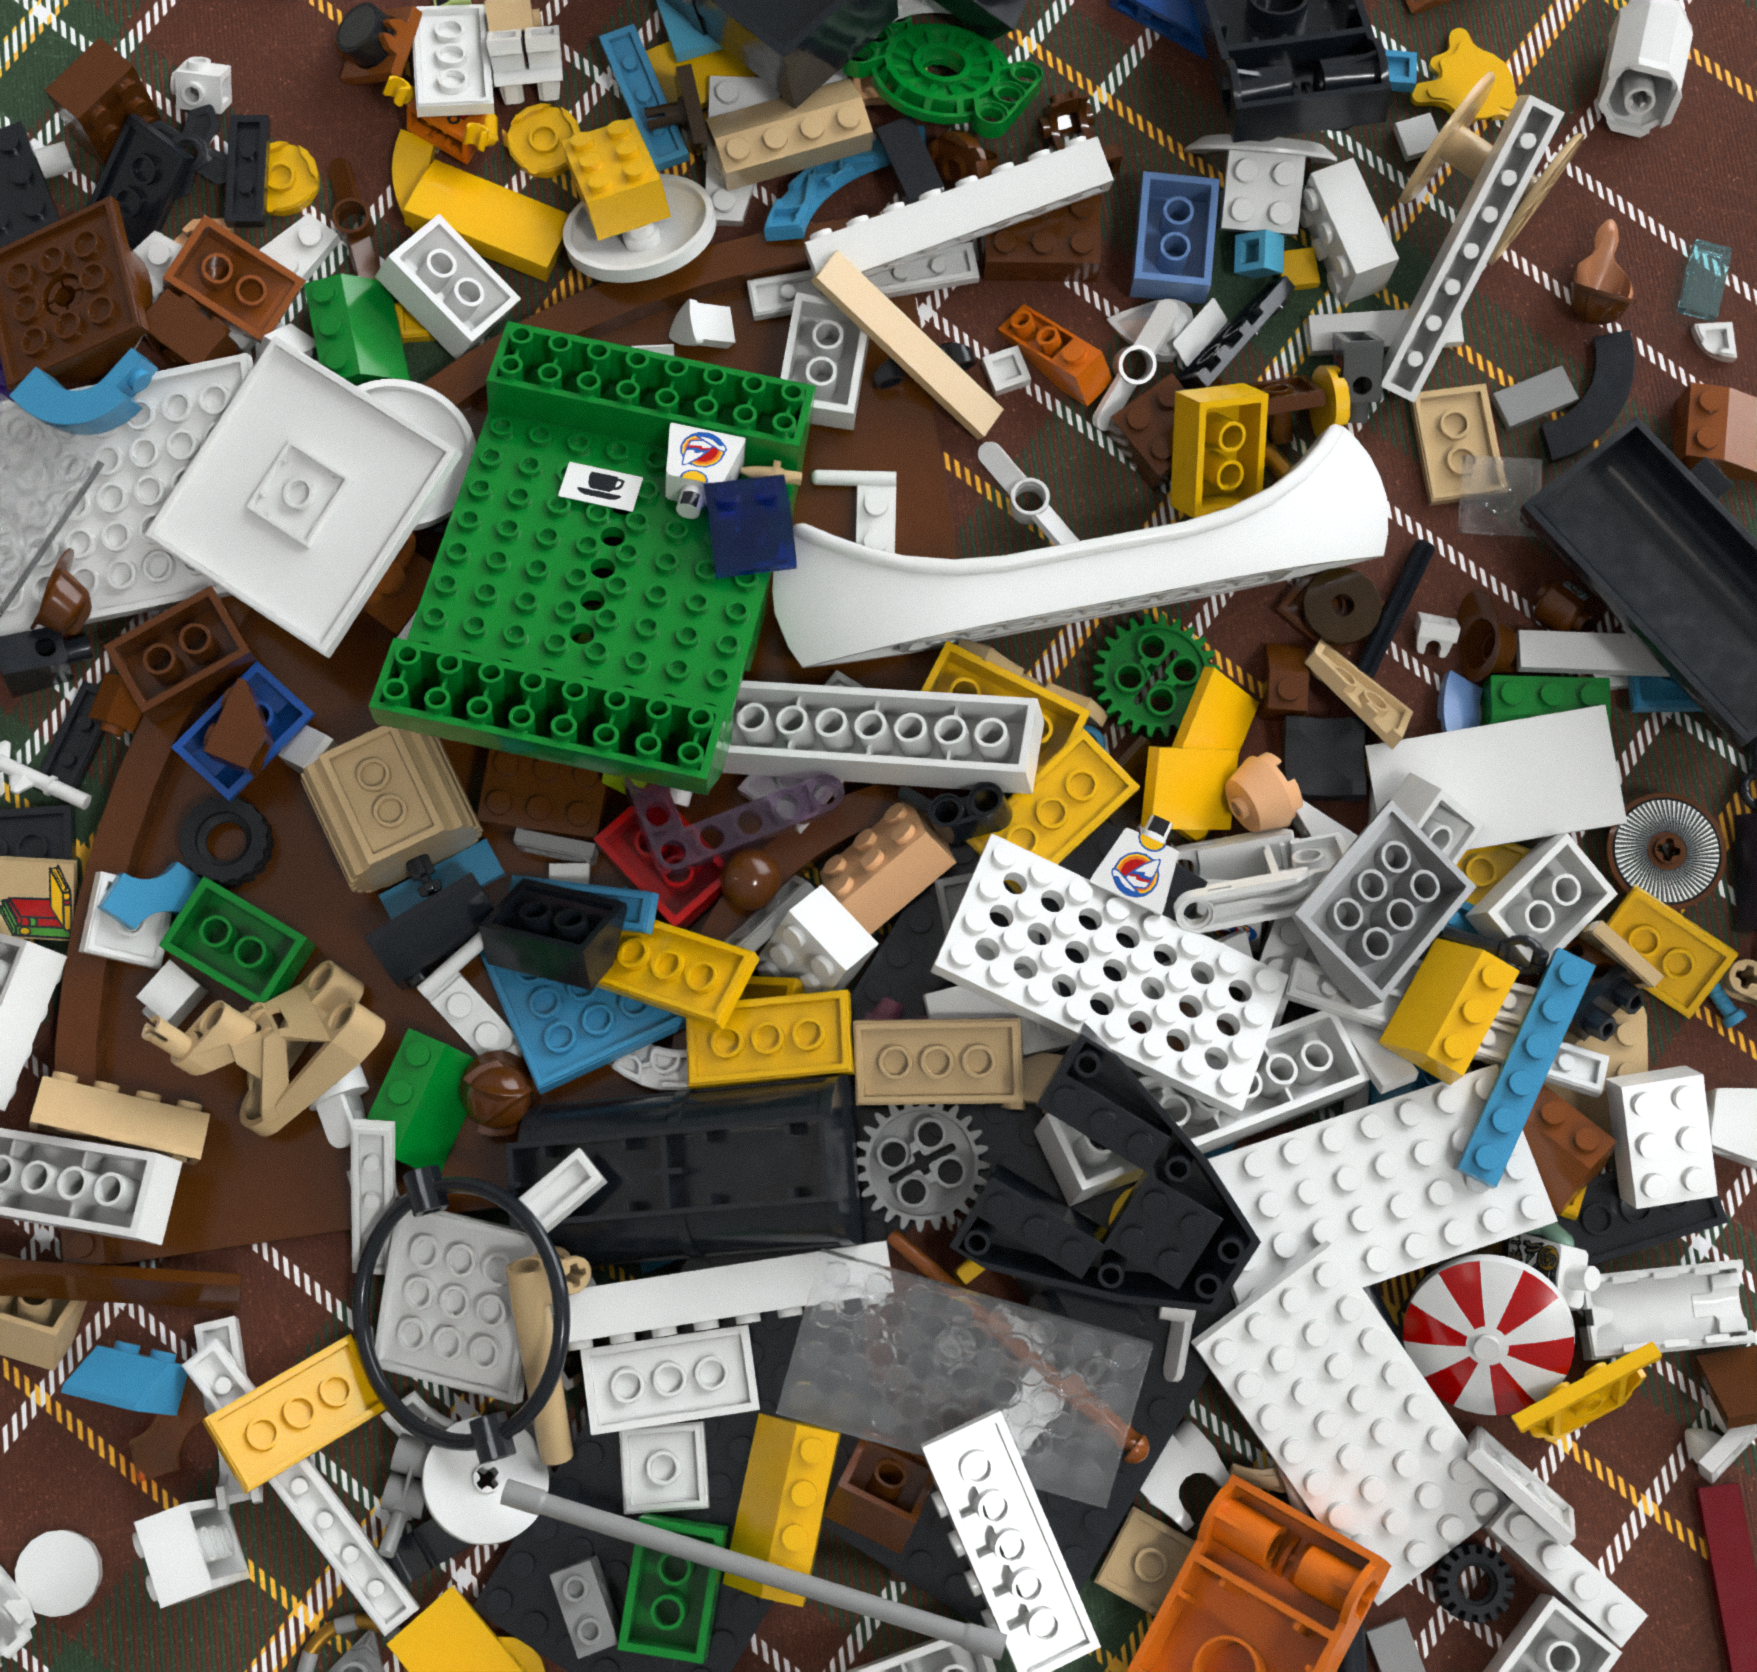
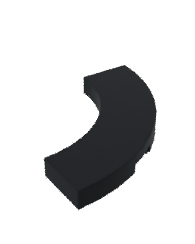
[1539,329,1635,464]

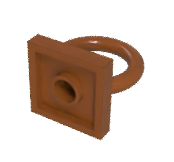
[361,532,433,637]

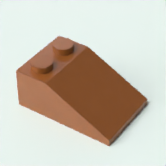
[162,215,306,343]
[1673,382,1757,482]

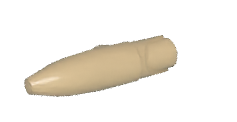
[740,460,802,486]

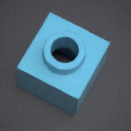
[1234,229,1284,279]

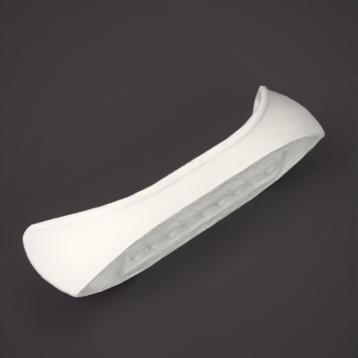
[772,424,1388,668]

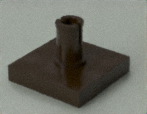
[644,64,709,154]

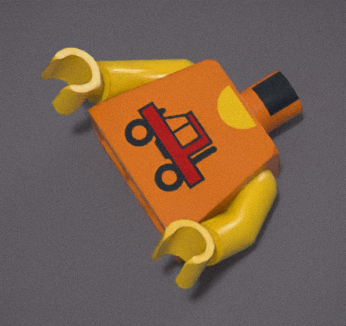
[382,76,498,165]

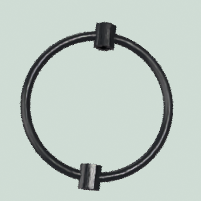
[352,1165,571,1465]

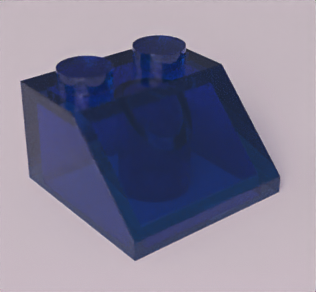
[703,474,797,578]

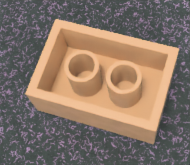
[819,802,957,935]

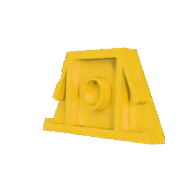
[1511,1341,1662,1443]

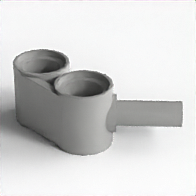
[378,1433,432,1558]

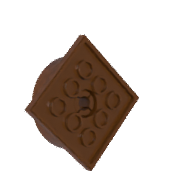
[0,195,153,392]

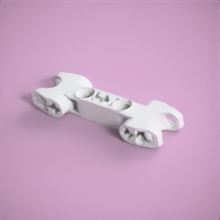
[991,1302,1230,1532]

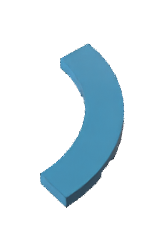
[764,125,927,242]

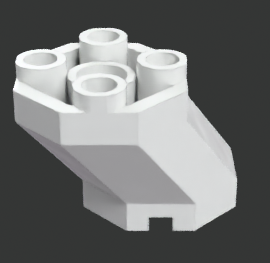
[1597,0,1693,138]

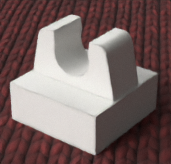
[1414,612,1461,658]

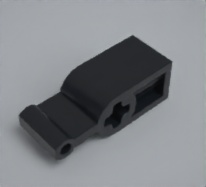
[384,1518,473,1585]

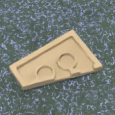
[1304,639,1413,750]

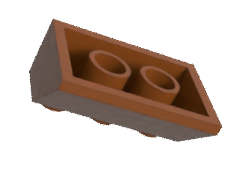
[1523,1084,1617,1216]

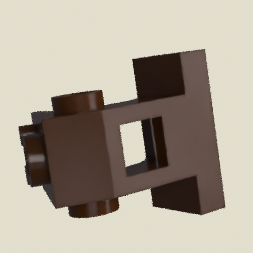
[1037,89,1123,175]

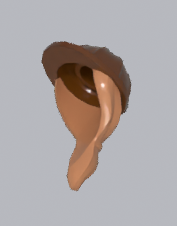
[1569,219,1637,325]

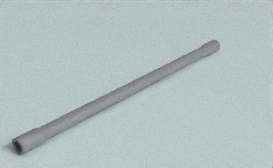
[500,1479,1008,1660]

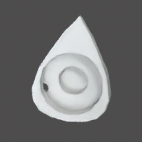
[1106,299,1193,362]

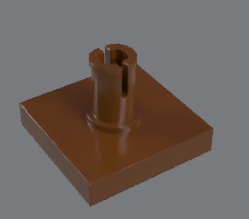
[1247,374,1326,444]

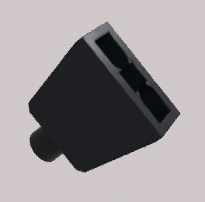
[0,628,94,698]

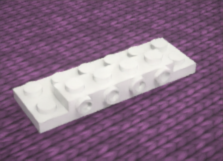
[919,1408,1101,1672]

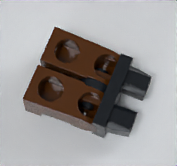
[1519,936,1645,1042]

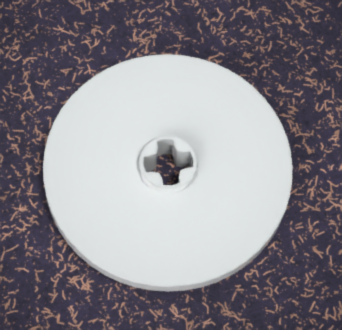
[422,1416,549,1545]

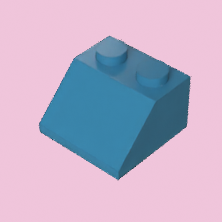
[61,1340,188,1416]

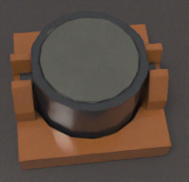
[333,2,422,86]

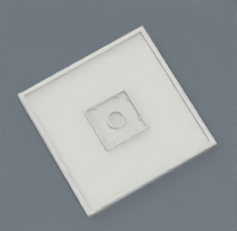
[143,335,463,659]

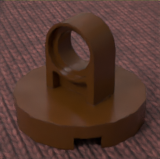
[928,130,999,191]

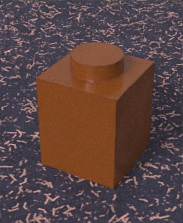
[88,673,143,738]

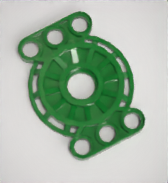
[841,15,1043,138]

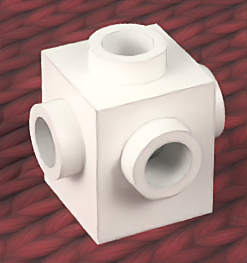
[170,57,232,114]

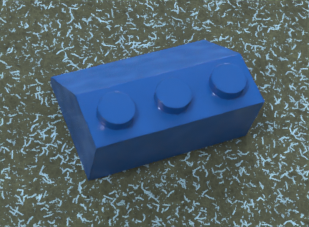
[171,661,316,802]

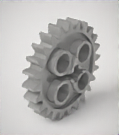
[857,1104,990,1232]

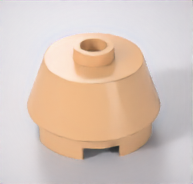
[1225,752,1303,832]

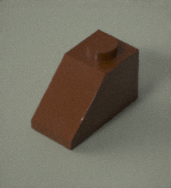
[1261,643,1309,721]

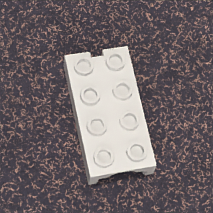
[1576,1259,1756,1361]

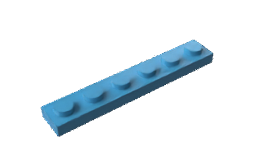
[1455,947,1596,1189]

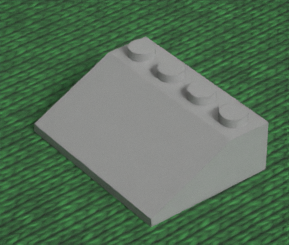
[1291,800,1477,1010]

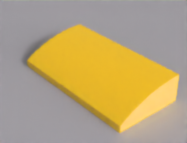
[404,159,570,282]

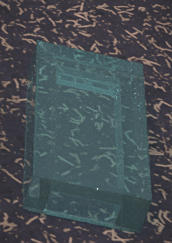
[1677,239,1733,322]

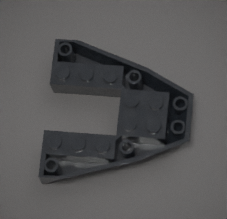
[949,1022,1261,1313]

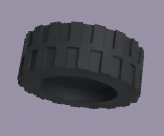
[179,795,274,888]

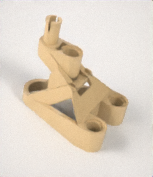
[141,960,386,1137]

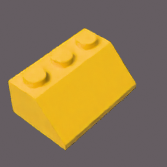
[1377,938,1520,1085]

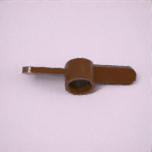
[329,157,378,279]

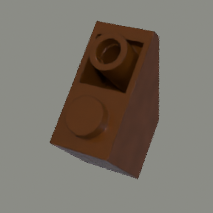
[203,677,274,778]

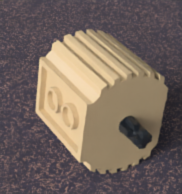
[300,726,483,898]

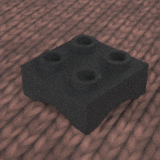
[1281,715,1366,802]

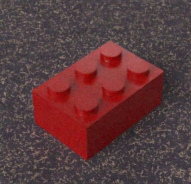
[593,785,725,929]

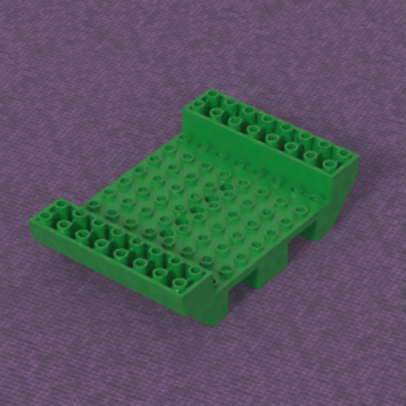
[369,321,816,796]

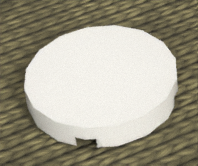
[15,1529,103,1617]

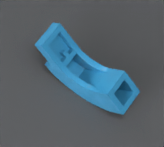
[9,347,158,435]

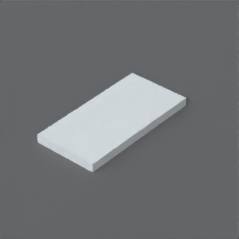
[1364,705,1627,850]

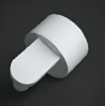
[309,1064,369,1148]

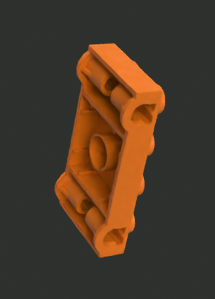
[1126,1474,1392,1672]

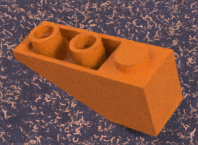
[998,304,1113,407]

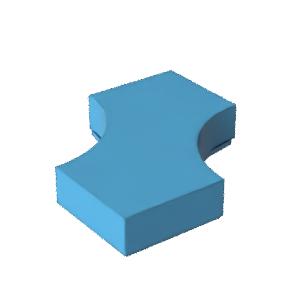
[97,862,201,930]

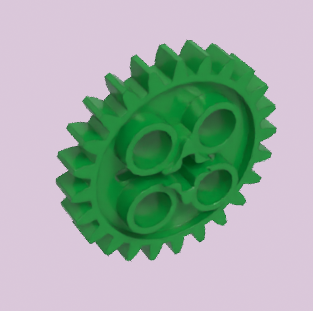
[1091,614,1220,741]

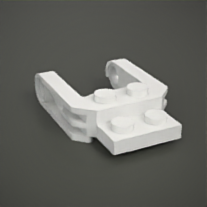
[1173,828,1348,934]

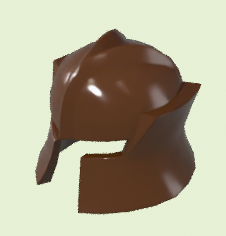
[460,1050,538,1136]

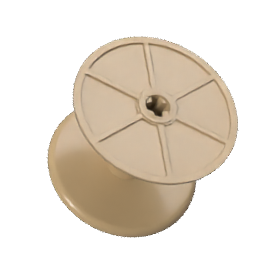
[1399,71,1585,266]

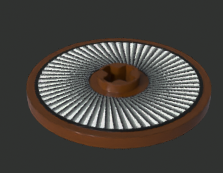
[1605,792,1727,911]

